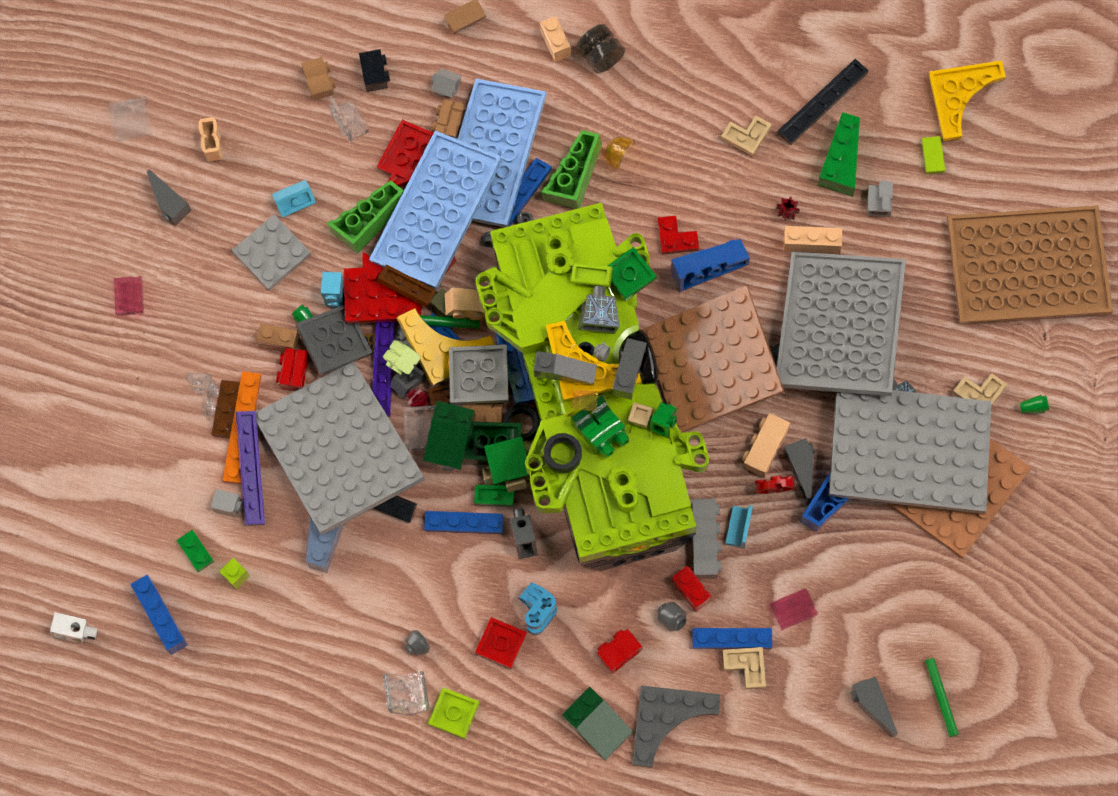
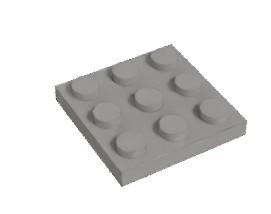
[232,215,311,291]
[449,345,509,405]

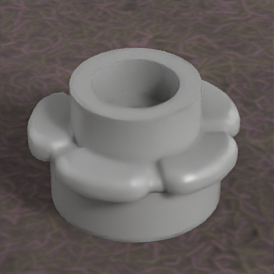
[593,342,610,361]

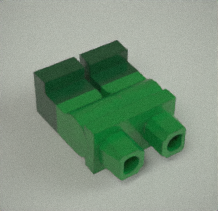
[571,395,629,458]

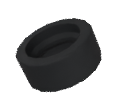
[503,405,540,441]
[544,433,582,473]

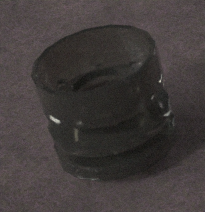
[576,24,625,73]

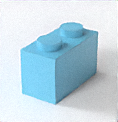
[321,272,345,309]

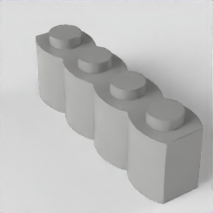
[692,498,721,578]

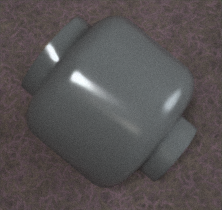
[657,602,687,631]

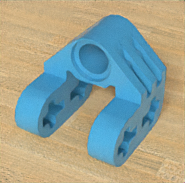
[519,582,557,635]

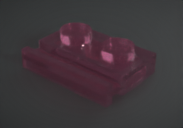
[114,276,144,316]
[770,588,818,630]

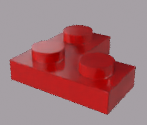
[658,215,699,255]

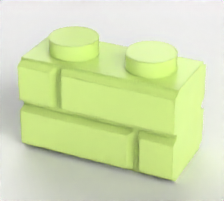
[383,340,421,375]

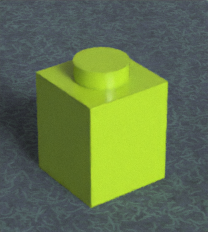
[219,558,250,590]

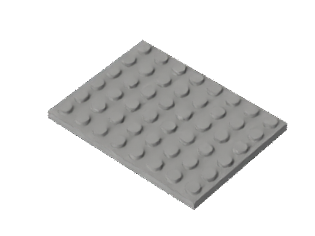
[777,251,906,396]
[256,362,425,536]
[829,390,991,514]

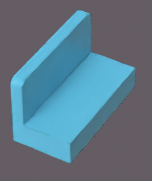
[272,180,316,217]
[725,505,753,549]

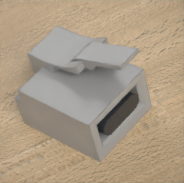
[867,181,893,217]

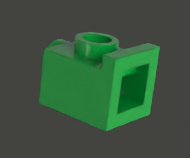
[650,402,677,438]

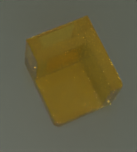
[571,389,598,411]

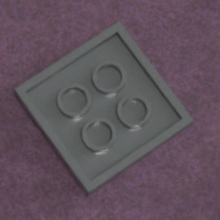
[296,305,372,375]

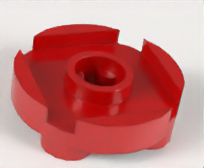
[755,475,795,494]

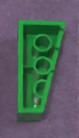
[818,112,860,197]

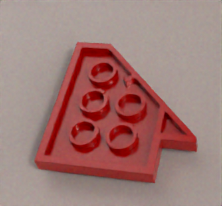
[376,119,433,187]
[344,253,422,324]

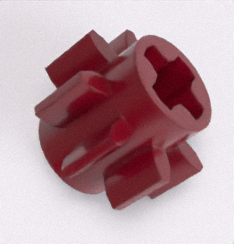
[776,197,800,221]
[406,387,429,411]

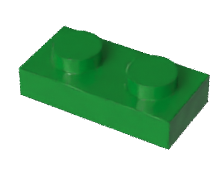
[474,485,514,507]
[176,529,214,573]

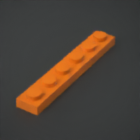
[222,371,262,485]

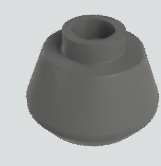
[405,630,430,656]

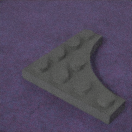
[632,685,721,768]

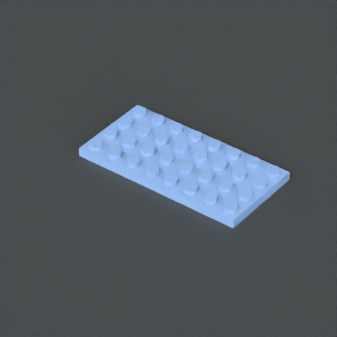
[457,79,547,227]
[369,131,503,289]

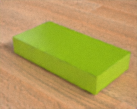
[921,136,945,175]
[571,263,613,287]

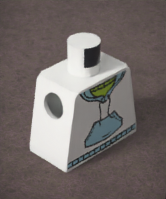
[50,612,98,643]

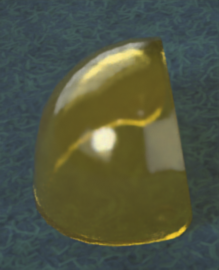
[605,136,635,169]

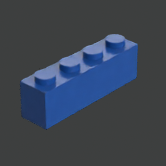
[130,574,188,655]

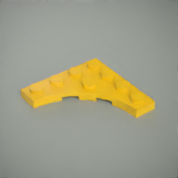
[928,60,1006,142]
[397,309,495,386]
[546,321,642,402]

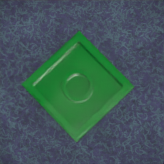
[607,247,657,301]
[484,437,530,484]

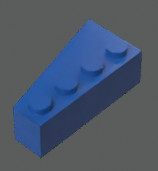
[671,239,750,292]
[800,473,851,532]

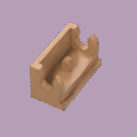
[444,0,486,34]

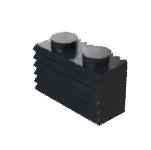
[359,49,390,92]

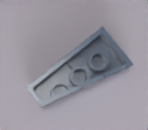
[306,517,345,573]

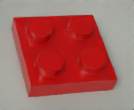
[475,617,527,669]

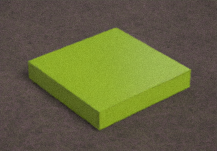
[428,687,480,739]

